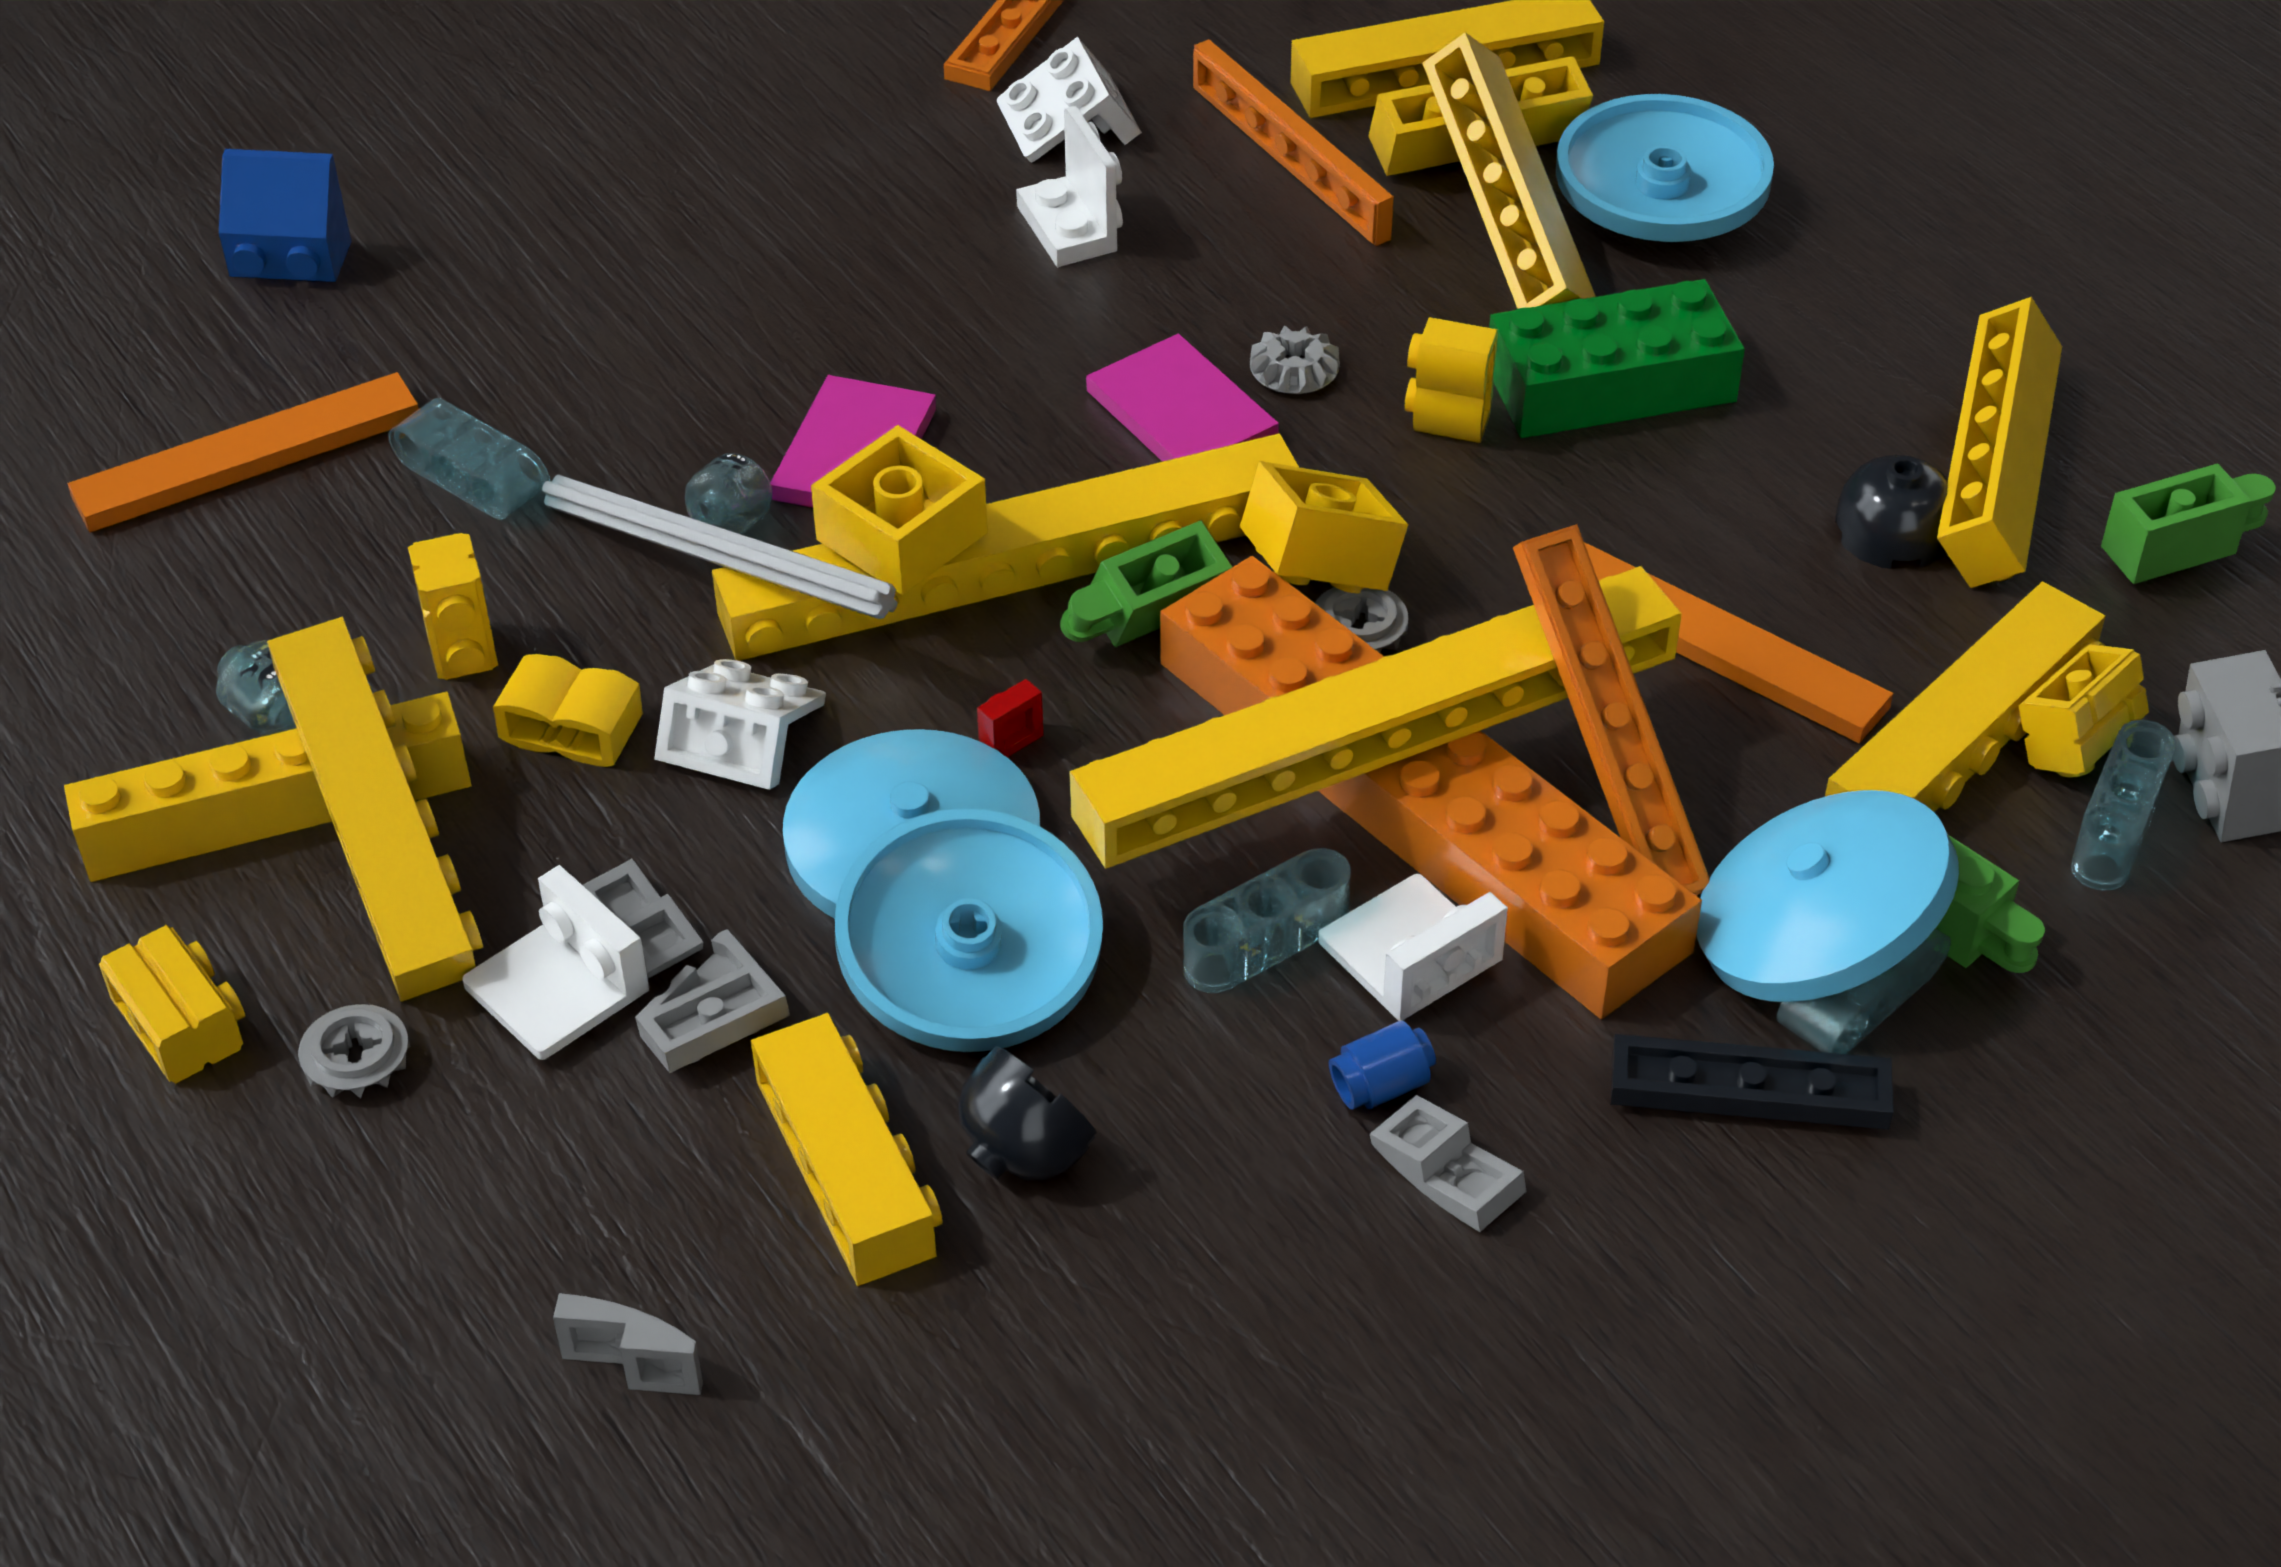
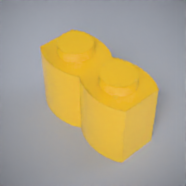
[1405,317,1498,443]
[493,654,643,767]

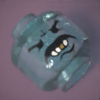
[684,453,773,535]
[216,640,295,732]

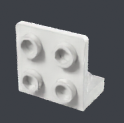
[997,37,1142,163]
[1016,105,1123,268]
[654,659,826,790]
[462,865,649,1060]
[1319,874,1508,1021]

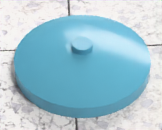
[1556,94,1774,242]
[783,729,1040,919]
[1697,790,1959,1002]
[835,808,1103,1052]

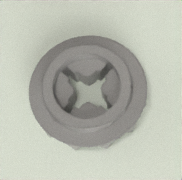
[1250,326,1340,394]
[1315,587,1409,653]
[298,1004,411,1099]

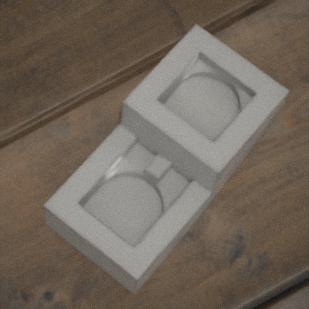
[583,859,704,978]
[1370,1095,1527,1232]
[553,1293,703,1395]

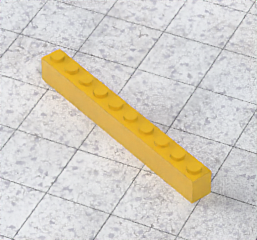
[712,433,1299,661]
[1070,566,1682,869]

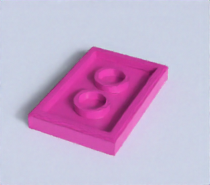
[1086,333,1279,462]
[769,375,936,508]

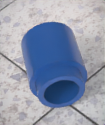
[1329,1020,1436,1110]

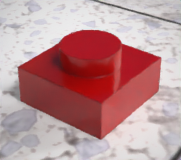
[977,679,1044,758]

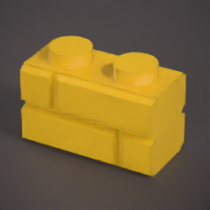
[408,533,498,680]
[2019,644,2149,777]
[99,925,245,1084]

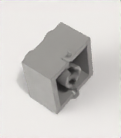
[2171,650,2281,842]

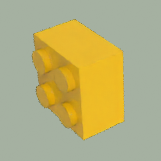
[811,425,988,595]
[1240,461,1409,594]

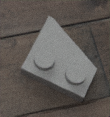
[635,929,790,1073]

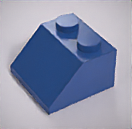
[219,149,352,282]

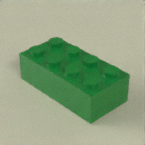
[1489,279,1745,438]

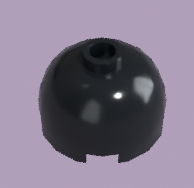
[1835,455,1948,569]
[958,1046,1097,1181]

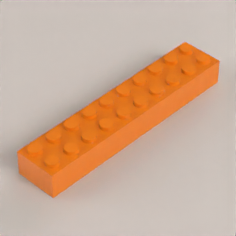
[1160,555,1702,1020]

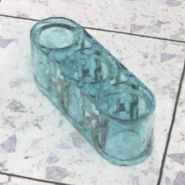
[388,398,549,520]
[2070,720,2176,891]
[1183,848,1351,993]
[1777,928,1951,1054]

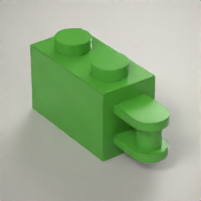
[2101,463,2276,584]
[1060,520,1232,647]
[1925,836,2045,973]

